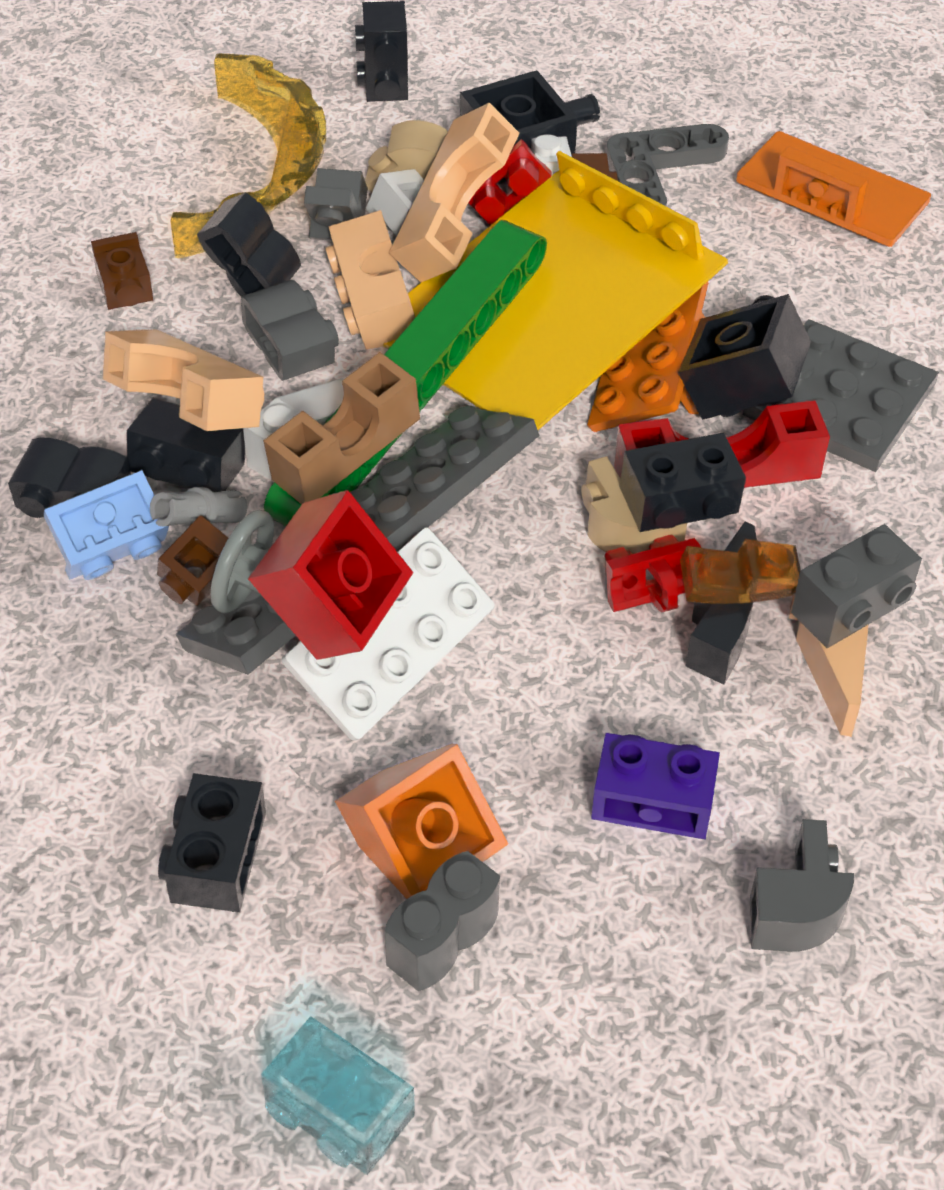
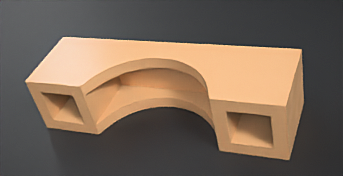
[389,103,519,282]
[103,329,264,431]

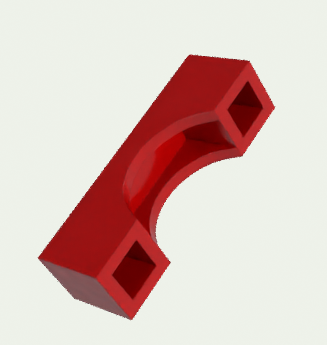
[614,400,830,488]

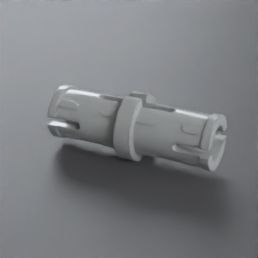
[150,487,247,527]

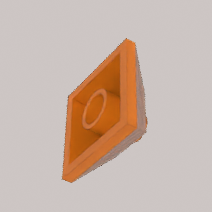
[335,743,509,899]

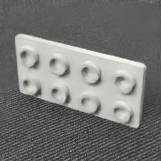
[282,528,495,741]

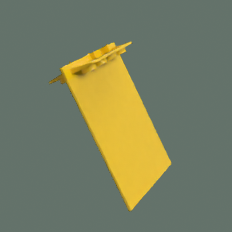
[383,151,728,430]

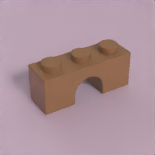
[263,352,420,504]

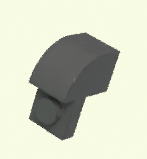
[304,168,368,241]
[750,819,854,952]

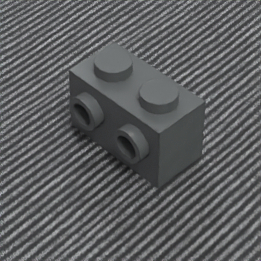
[791,523,922,648]

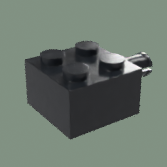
[460,70,600,184]
[678,294,811,420]

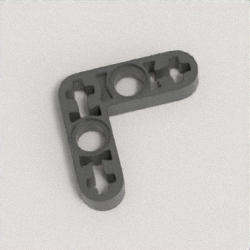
[606,124,729,207]

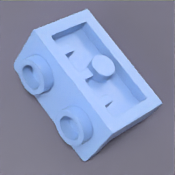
[44,470,169,580]

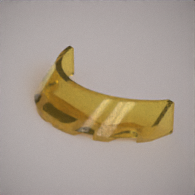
[170,53,327,258]

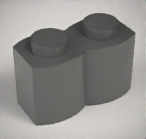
[241,280,339,381]
[385,851,500,991]

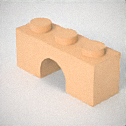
[325,210,415,349]

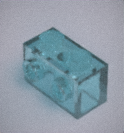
[261,1016,415,1175]

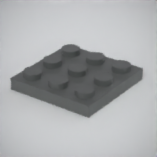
[743,319,939,472]

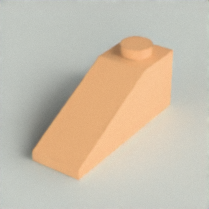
[789,587,869,737]

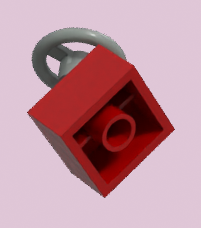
[210,490,414,660]

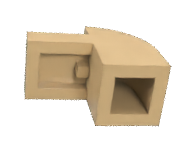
[366,120,448,193]
[581,456,687,554]

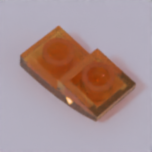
[680,539,801,604]

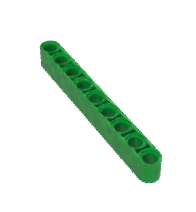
[264,220,547,526]

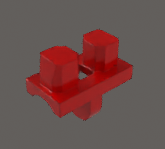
[468,139,552,226]
[604,534,701,613]

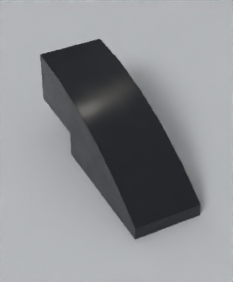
[686,521,758,685]

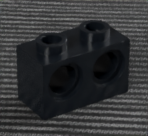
[158,773,266,913]

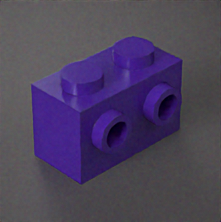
[591,733,720,840]

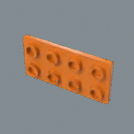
[736,131,931,247]
[587,282,709,432]

